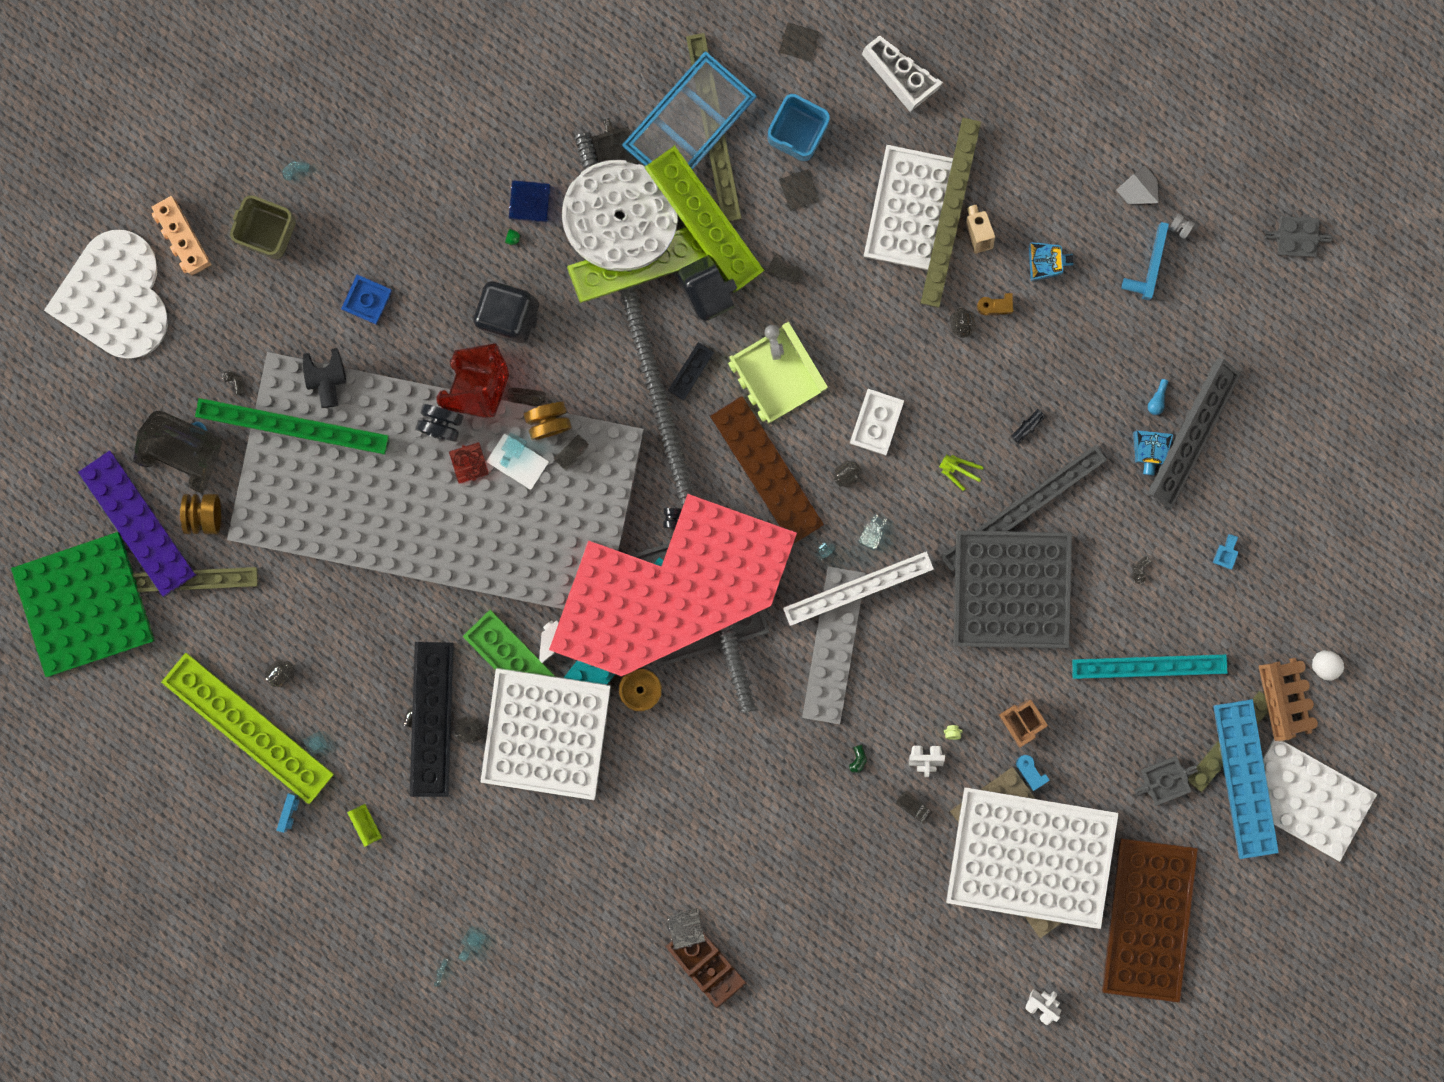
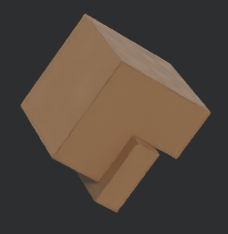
[999,699,1048,748]

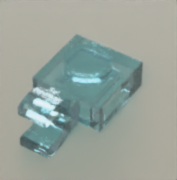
[499,432,528,468]
[816,542,836,561]
[458,926,487,962]

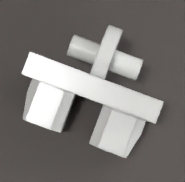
[909,746,945,777]
[1025,989,1061,1025]

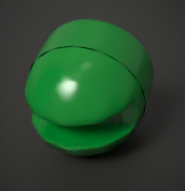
[505,229,520,245]

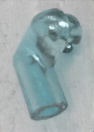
[282,161,309,180]

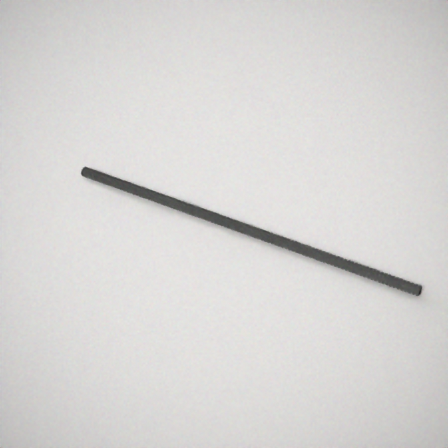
[574,132,757,714]

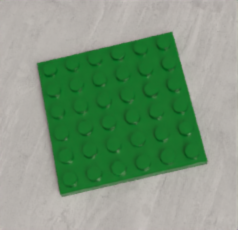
[11,532,155,677]

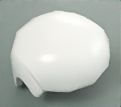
[1312,650,1344,681]

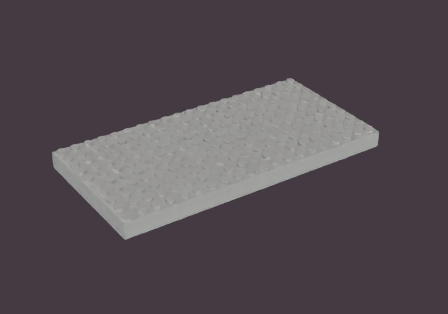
[227,352,644,609]

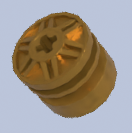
[180,494,221,534]

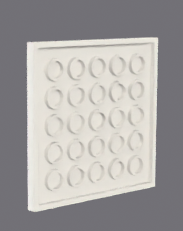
[481,668,611,800]

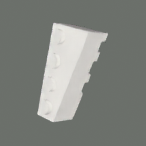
[862,36,943,112]

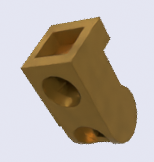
[977,293,1013,315]

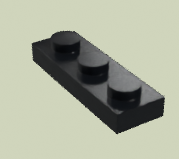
[668,342,714,401]

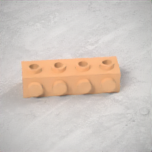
[152,196,212,276]

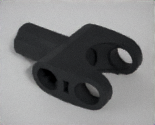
[303,348,346,408]

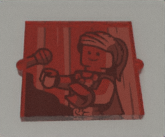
[449,442,489,484]

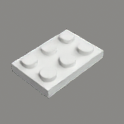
[850,389,904,456]

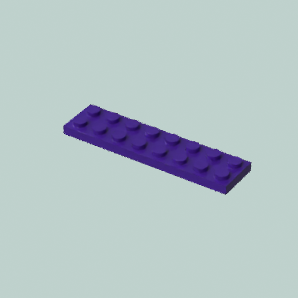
[78,450,196,597]

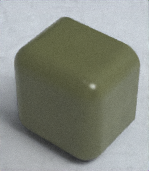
[230,195,296,259]

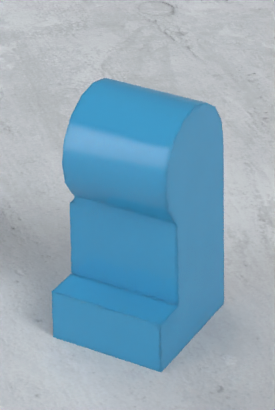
[1016,755,1050,791]

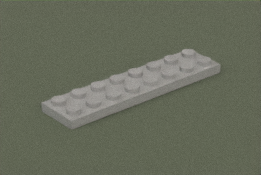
[802,567,866,724]

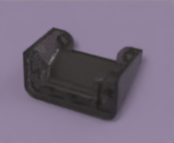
[133,411,222,494]

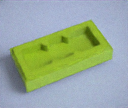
[347,804,382,847]

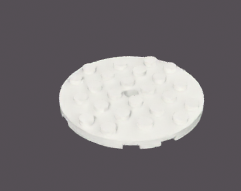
[562,160,677,271]

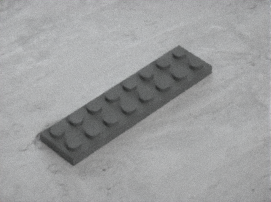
[1148,357,1241,509]

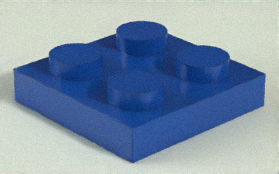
[341,275,392,325]

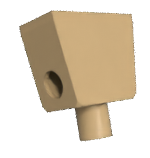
[966,205,995,254]

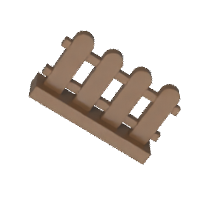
[1259,658,1318,741]

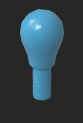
[1148,379,1169,415]

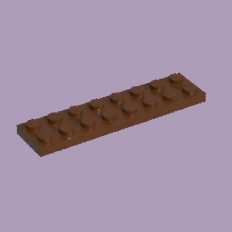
[710,396,824,544]

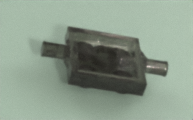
[592,118,639,165]

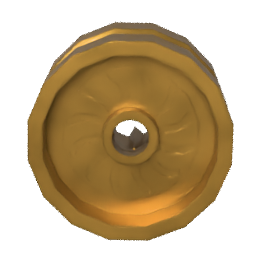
[524,402,572,440]
[619,669,662,711]

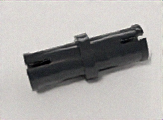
[1011,409,1046,444]

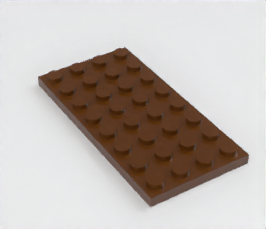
[1102,838,1198,1003]

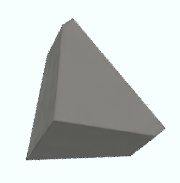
[1116,166,1159,204]

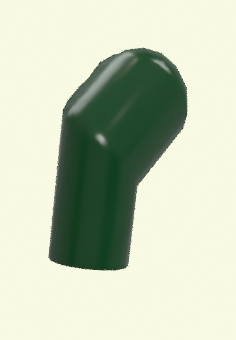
[849,744,867,773]

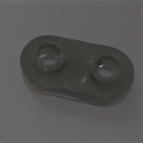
[507,388,546,406]

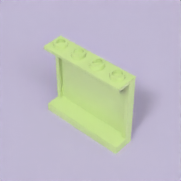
[728,322,828,424]

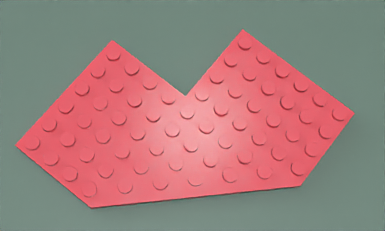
[549,494,797,676]

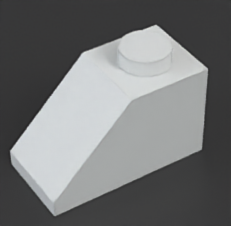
[539,620,559,663]

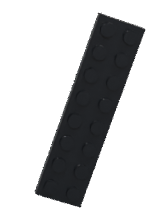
[410,642,454,797]

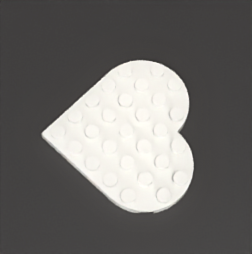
[44,230,168,359]

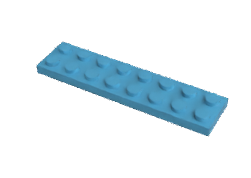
[1213,699,1279,859]

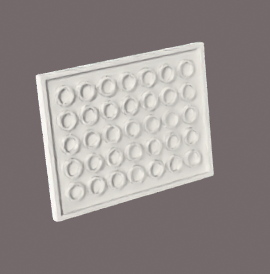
[946,787,1118,929]

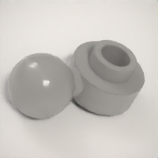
[764,325,784,360]

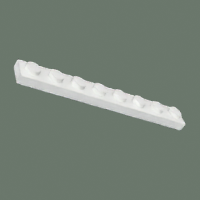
[783,551,933,626]

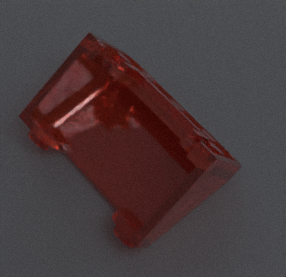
[436,343,509,419]

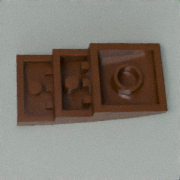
[665,924,747,1008]

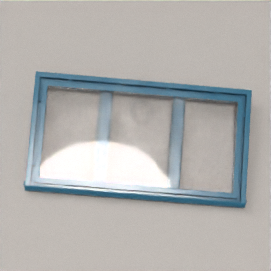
[622,51,757,170]

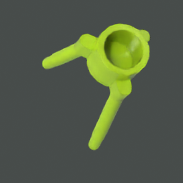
[939,454,983,491]

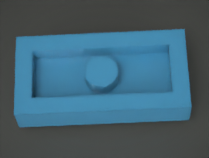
[276,792,300,833]

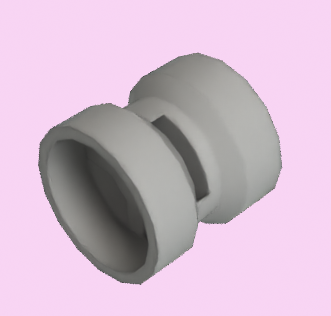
[1168,213,1195,239]

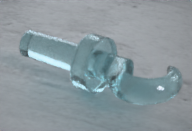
[434,958,448,987]

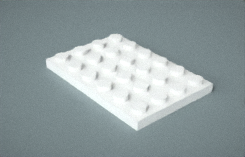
[863,145,953,270]
[1263,739,1377,861]

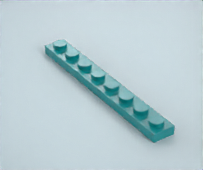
[1072,654,1227,679]

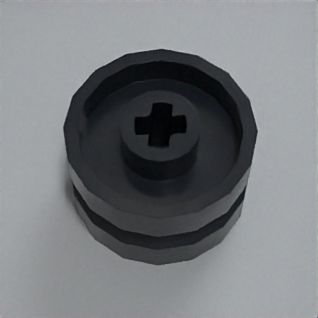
[415,403,464,442]

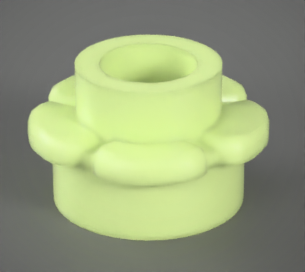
[944,725,963,740]

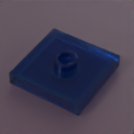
[509,180,550,222]

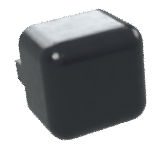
[678,255,737,321]
[473,281,539,343]

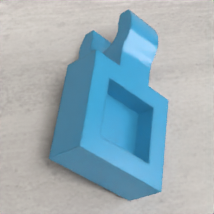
[1213,534,1238,570]

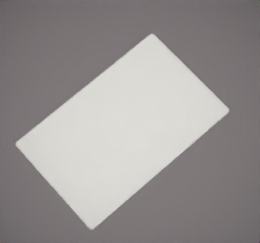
[487,434,549,490]

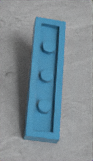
[1121,222,1169,300]

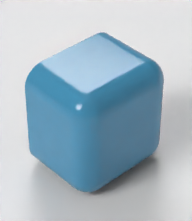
[767,94,830,161]

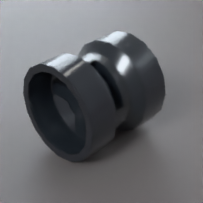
[663,508,682,528]

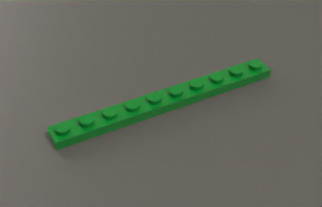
[195,398,389,455]

